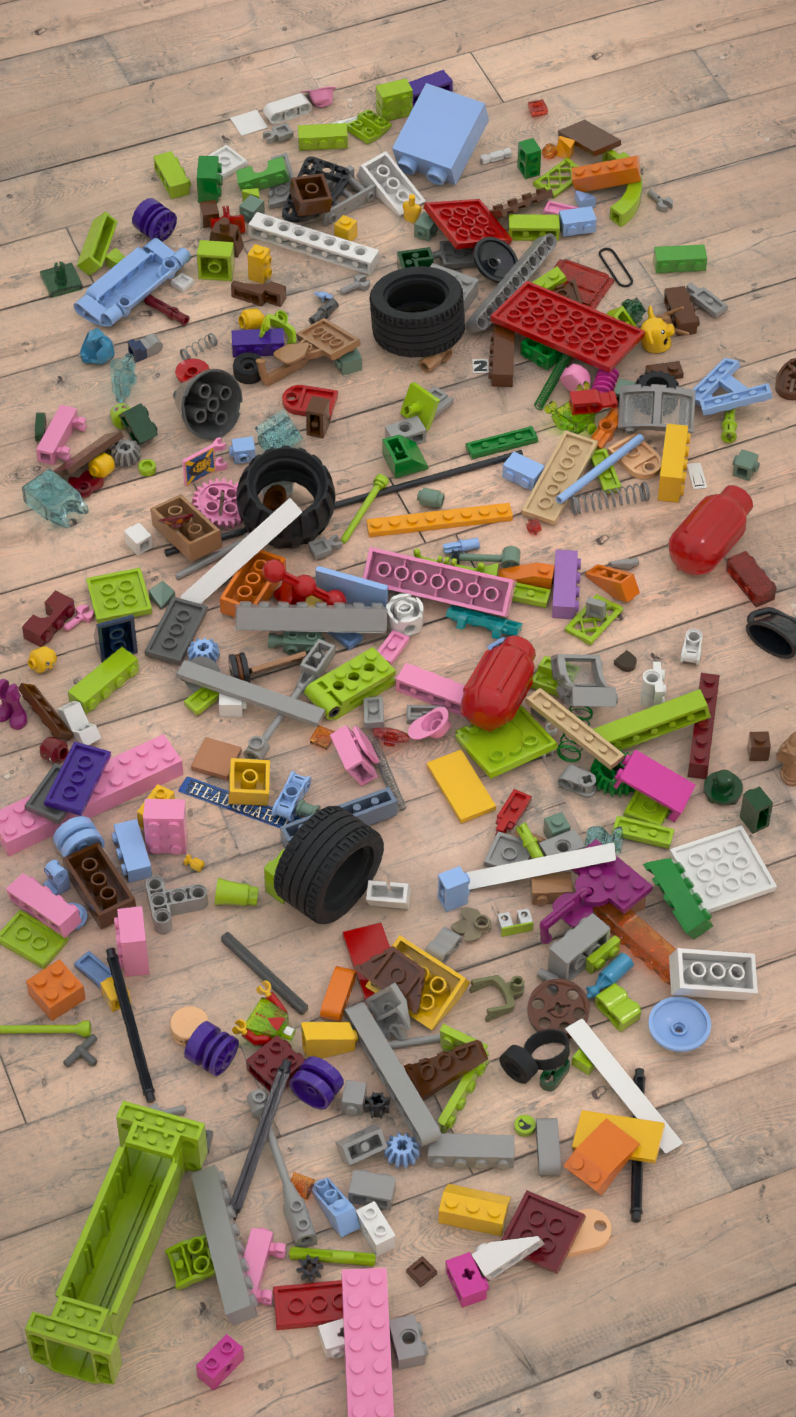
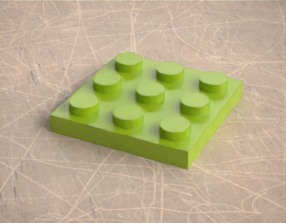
[86,568,152,624]

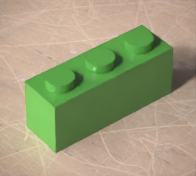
[653,244,707,273]

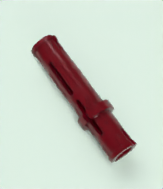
[144,294,190,326]

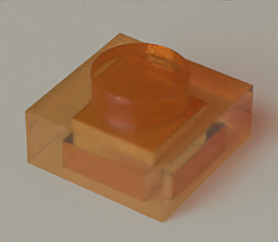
[310,725,335,750]
[291,1172,315,1200]

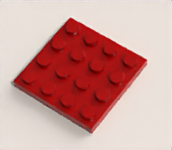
[423,199,513,249]

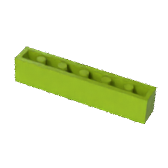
[593,689,711,751]

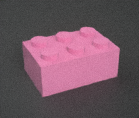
[143,799,188,855]
[114,906,149,977]

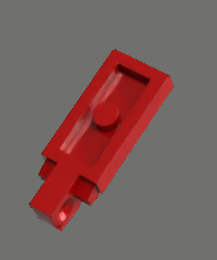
[495,789,532,835]

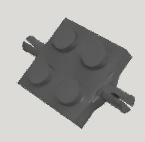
[432,241,476,269]

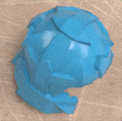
[79,328,115,364]

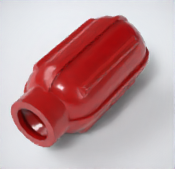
[668,485,753,575]
[460,636,536,732]

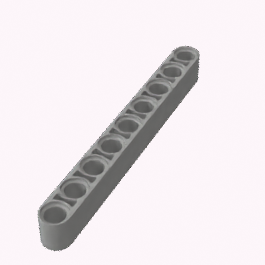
[466,233,557,334]
[343,1002,442,1147]

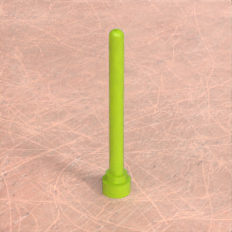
[340,474,389,544]
[0,1020,91,1037]

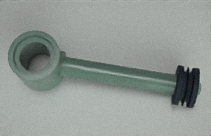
[450,546,521,568]

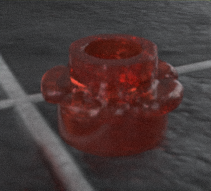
[526,518,542,535]

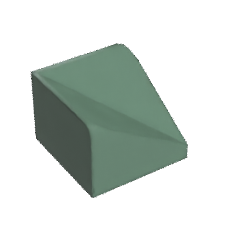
[149,581,175,609]

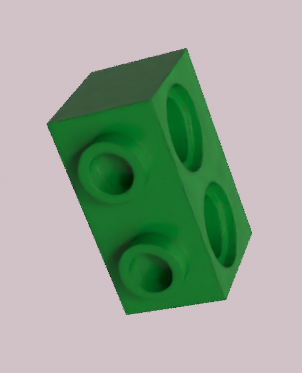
[517,138,541,179]
[520,338,561,371]

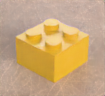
[228,758,270,806]

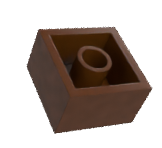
[289,173,332,216]

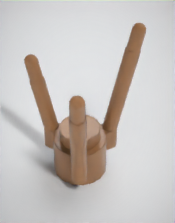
[655,306,689,335]

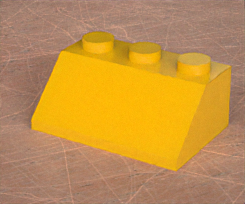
[438,1183,511,1237]

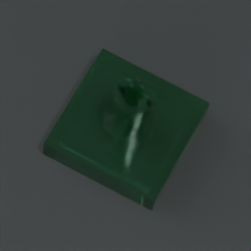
[40,262,83,298]

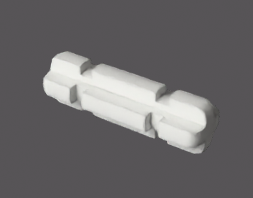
[480,148,512,164]

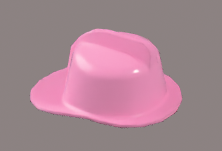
[300,86,336,108]
[408,707,452,740]

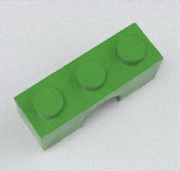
[236,156,290,192]

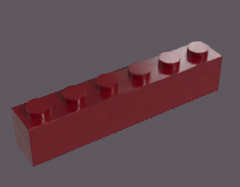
[687,673,720,779]

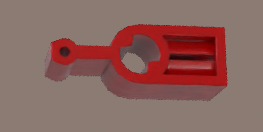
[569,389,618,415]

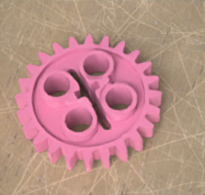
[192,478,242,530]

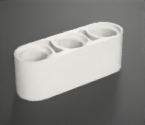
[263,94,312,125]

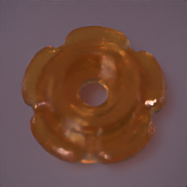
[542,143,557,159]

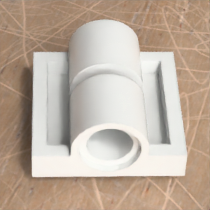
[640,662,666,708]

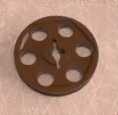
[527,978,590,1039]

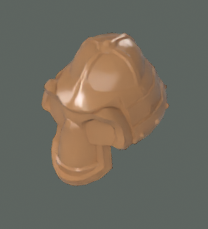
[776,732,796,786]

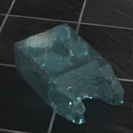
[22,468,89,528]

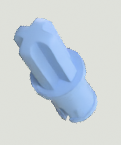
[443,537,480,554]

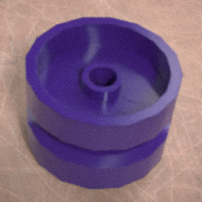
[289,1056,344,1110]

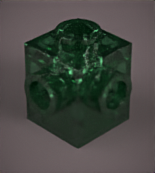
[621,298,646,324]

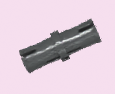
[309,298,339,325]

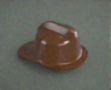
[263,484,289,512]

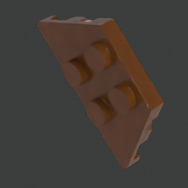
[354,946,427,1015]

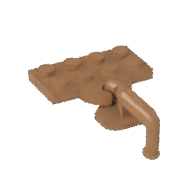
[255,318,361,386]

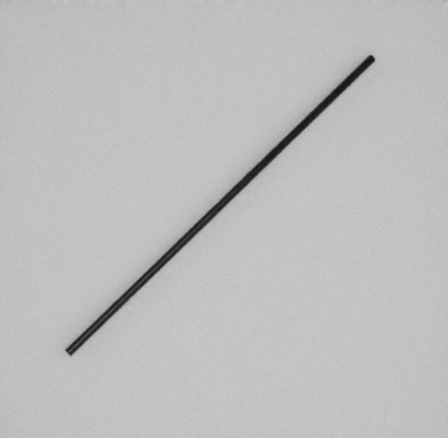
[164,450,523,557]

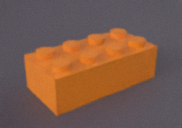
[220,550,286,618]

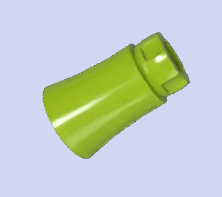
[214,877,259,906]

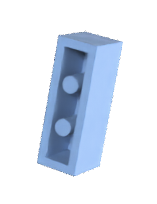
[111,819,152,883]

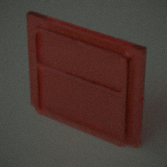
[554,259,615,309]

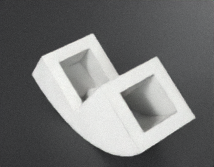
[57,701,101,745]

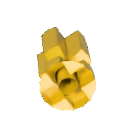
[183,854,205,872]

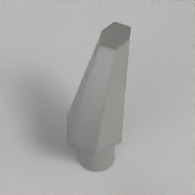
[609,558,639,569]

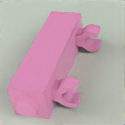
[36,405,87,465]
[243,1228,286,1306]

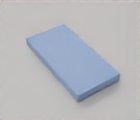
[315,566,388,607]

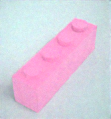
[396,663,465,717]
[6,873,82,938]

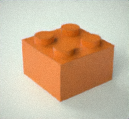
[26,959,86,1021]

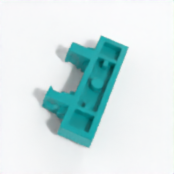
[446,604,523,639]

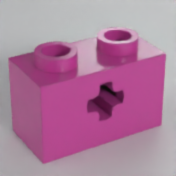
[445,1252,489,1308]
[196,1334,244,1391]

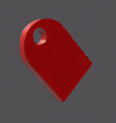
[282,385,338,420]

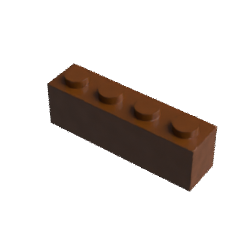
[488,324,515,387]

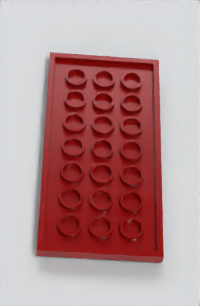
[490,281,645,373]

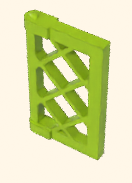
[533,158,579,199]
[564,594,623,645]

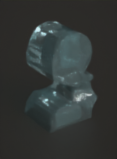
[584,826,624,853]

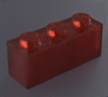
[726,551,777,608]

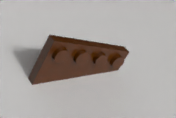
[489,187,554,217]
[404,1040,488,1101]

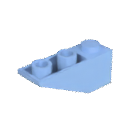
[309,1177,360,1237]

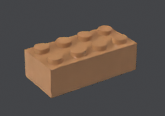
[150,494,222,562]

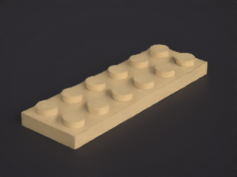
[521,430,598,526]

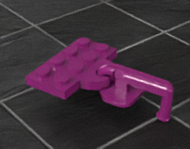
[539,839,653,944]

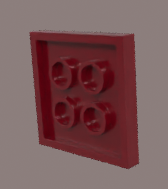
[501,1190,586,1275]

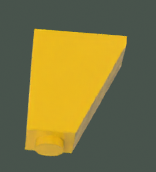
[301,1022,358,1059]

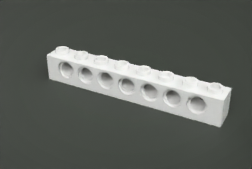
[248,212,379,275]

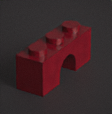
[22,590,75,647]

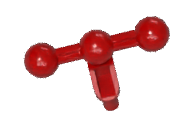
[262,559,347,605]

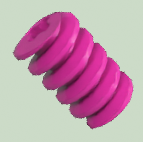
[592,368,619,393]

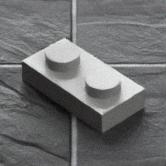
[364,696,384,729]

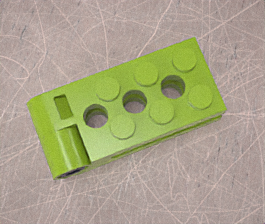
[304,647,396,720]

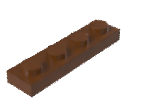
[19,683,74,740]

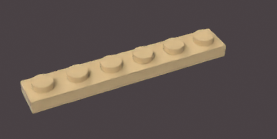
[526,688,624,770]

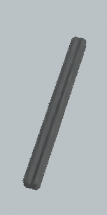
[221,932,308,1015]

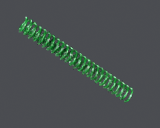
[534,353,572,410]

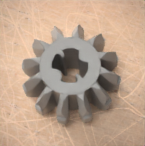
[111,438,141,468]

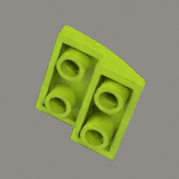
[347,109,392,144]

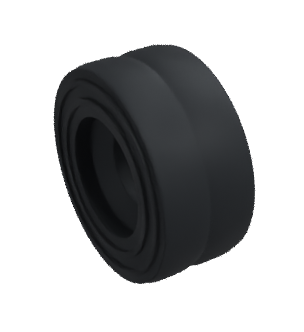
[233,353,262,384]
[499,1045,538,1084]

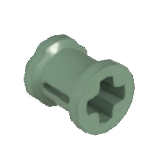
[295,799,321,817]

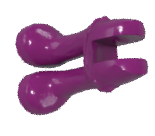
[0,679,28,730]

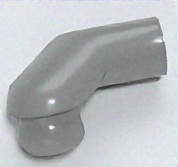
[536,968,559,993]

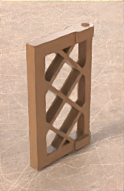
[249,651,307,676]

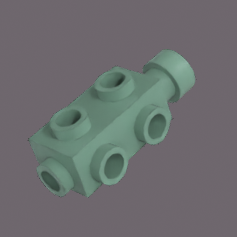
[268,631,325,655]

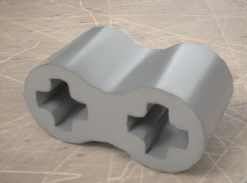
[425,927,463,964]

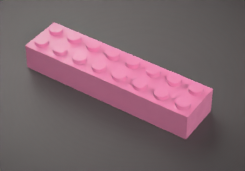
[363,547,517,617]
[341,1268,394,1417]

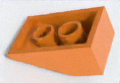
[563,1118,640,1196]

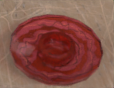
[372,727,410,747]

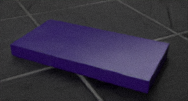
[44,741,111,816]

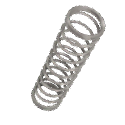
[570,482,650,515]

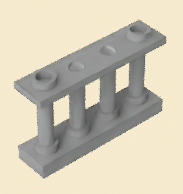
[322,165,376,227]

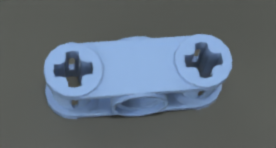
[272,771,312,822]

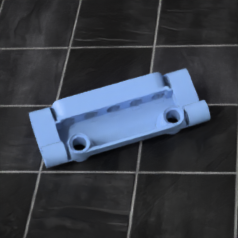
[73,238,191,327]

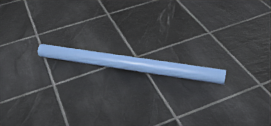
[555,434,644,504]

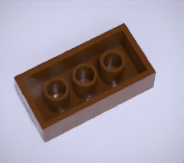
[63,842,136,929]

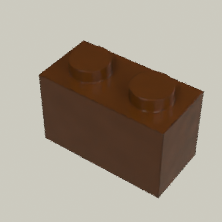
[306,396,330,439]

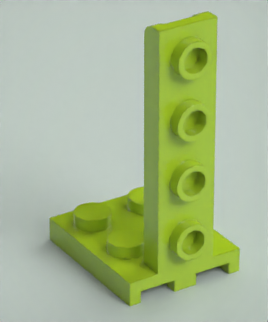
[438,1024,489,1133]

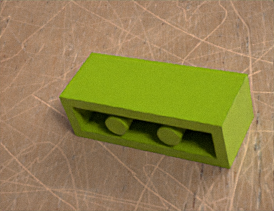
[298,123,348,151]
[153,151,191,199]
[508,214,560,241]

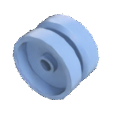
[53,816,105,858]

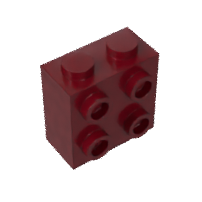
[246,1035,305,1092]

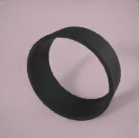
[524,1029,570,1070]

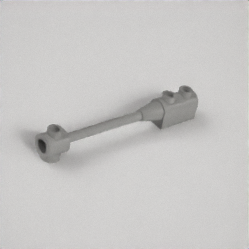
[243,639,335,760]
[247,1089,317,1248]

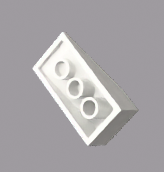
[356,151,426,217]

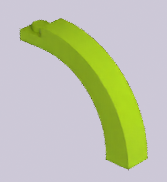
[602,149,642,227]

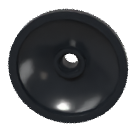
[473,237,518,283]

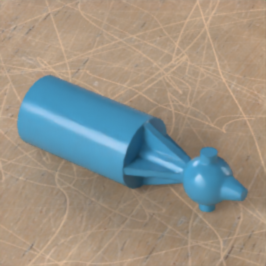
[586,953,634,999]

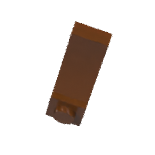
[231,280,286,307]

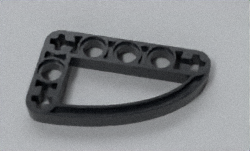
[282,156,350,223]

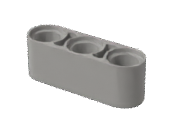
[536,1118,561,1176]

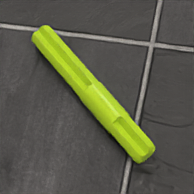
[289,1247,376,1266]

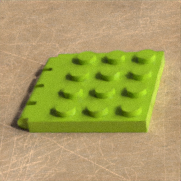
[455,705,558,779]

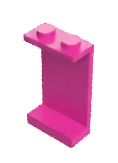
[614,749,696,823]

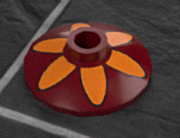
[158,514,194,529]

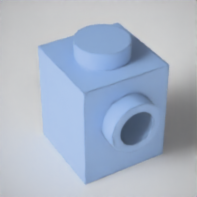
[229,436,256,464]

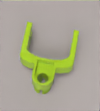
[259,310,296,344]

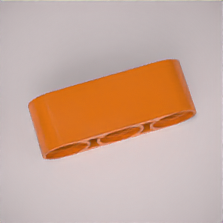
[320,966,357,1022]

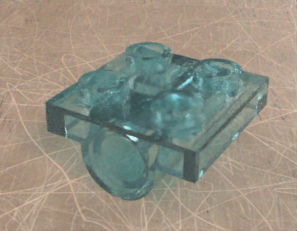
[110,353,137,403]
[255,409,303,450]

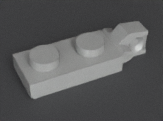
[686,283,728,318]

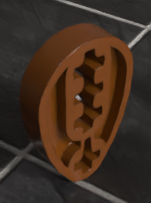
[775,358,796,400]

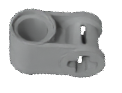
[558,765,596,798]

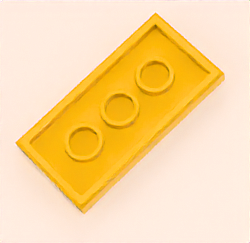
[426,749,496,823]
[572,1110,665,1164]

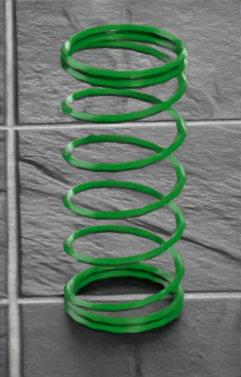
[557,706,593,762]

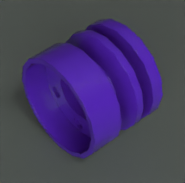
[132,198,177,242]
[184,1021,239,1077]

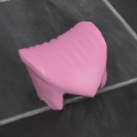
[560,364,590,392]

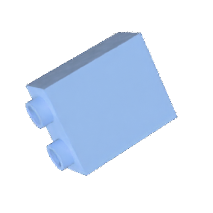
[392,83,489,185]

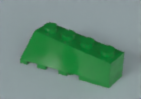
[643,858,714,939]

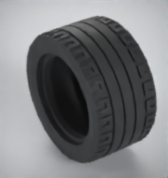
[369,266,465,358]
[274,806,384,924]

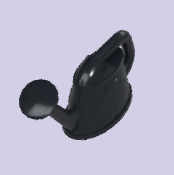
[746,607,796,659]

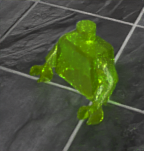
[544,381,597,434]

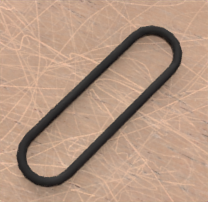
[599,248,633,287]

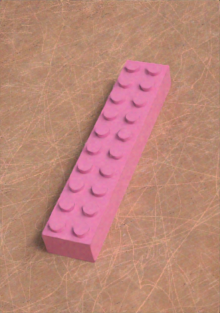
[0,734,183,856]

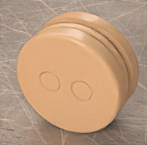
[170,1006,209,1047]

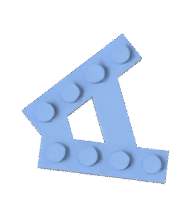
[692,358,773,416]

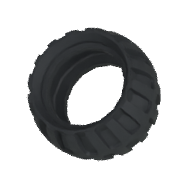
[236,446,336,549]

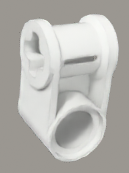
[680,629,703,666]

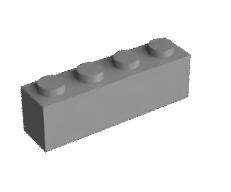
[428,1133,514,1170]

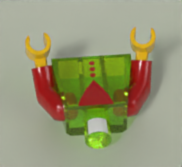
[232,980,296,1047]

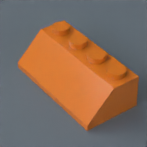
[571,155,641,192]

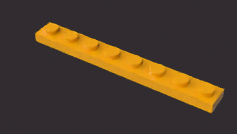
[366,502,513,537]

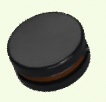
[228,652,250,683]

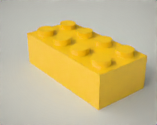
[657,423,691,503]

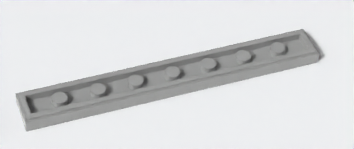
[176,660,325,727]

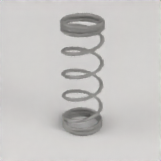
[180,333,218,360]

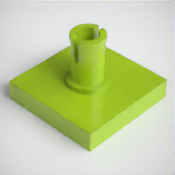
[400,382,440,431]

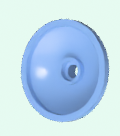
[648,996,711,1052]

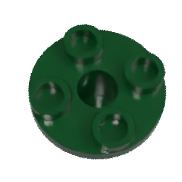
[704,769,743,805]

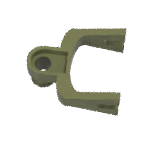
[469,975,525,1022]

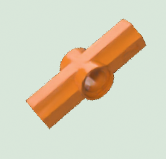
[590,407,619,450]

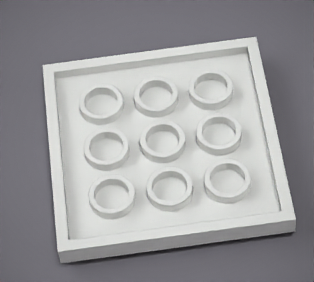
[670,825,777,913]

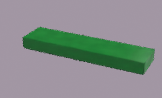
[465,426,538,460]

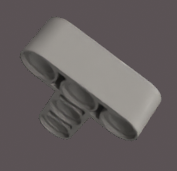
[146,876,208,934]

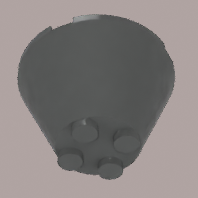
[173,369,243,440]

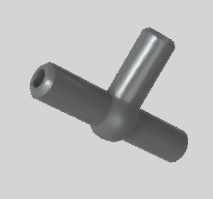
[63,1034,98,1067]

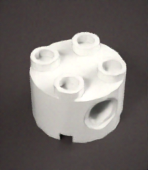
[386,594,424,636]

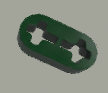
[35,412,46,441]
[540,1059,570,1091]

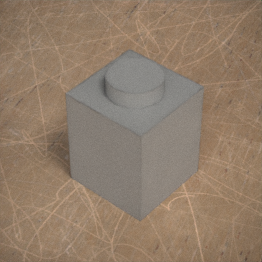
[341,1080,367,1116]

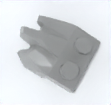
[365,982,411,1040]

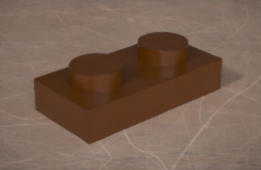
[645,361,684,379]

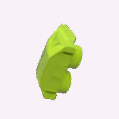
[164,1234,216,1290]

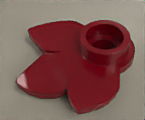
[68,470,104,498]

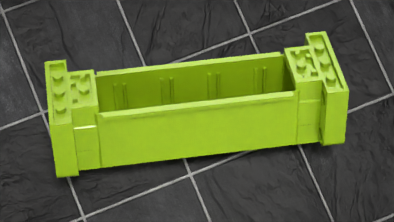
[25,1101,208,1385]

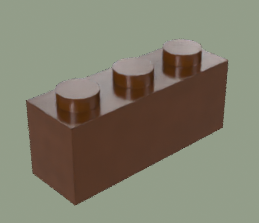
[664,286,700,337]

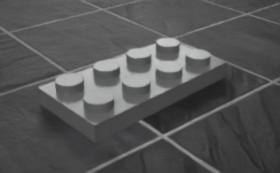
[145,597,208,665]

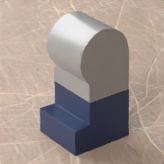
[127,334,163,363]

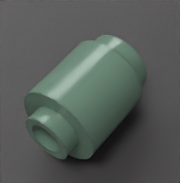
[417,487,445,509]

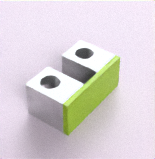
[497,908,533,937]

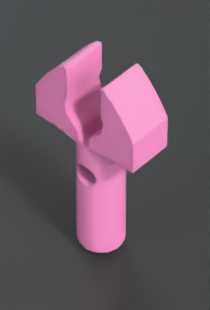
[63,605,94,631]

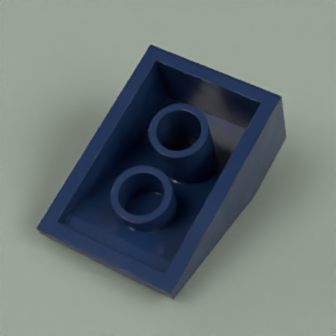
[94,614,138,663]

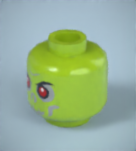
[110,403,131,430]

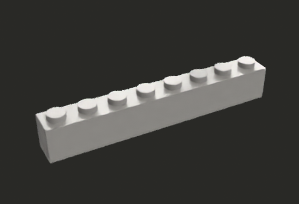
[235,601,388,631]
[191,1164,259,1326]

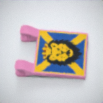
[182,437,228,487]

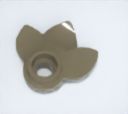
[451,907,492,942]

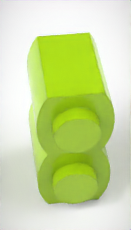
[594,983,641,1032]

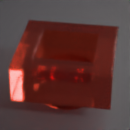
[528,99,548,117]

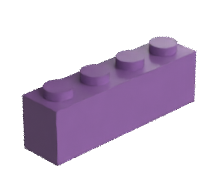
[552,550,581,619]

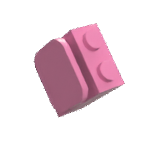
[330,725,379,786]

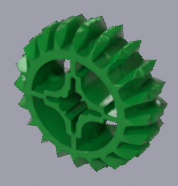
[590,749,636,798]

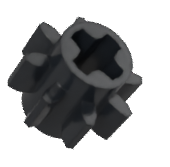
[364,1092,390,1119]
[296,1254,324,1283]

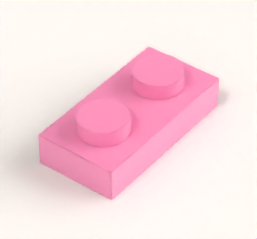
[378,630,409,666]

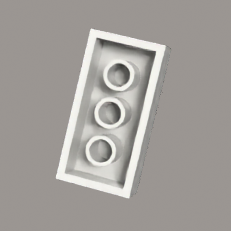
[669,948,758,1001]

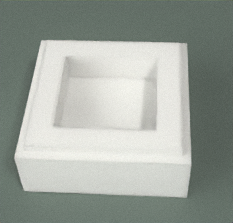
[170,273,195,293]

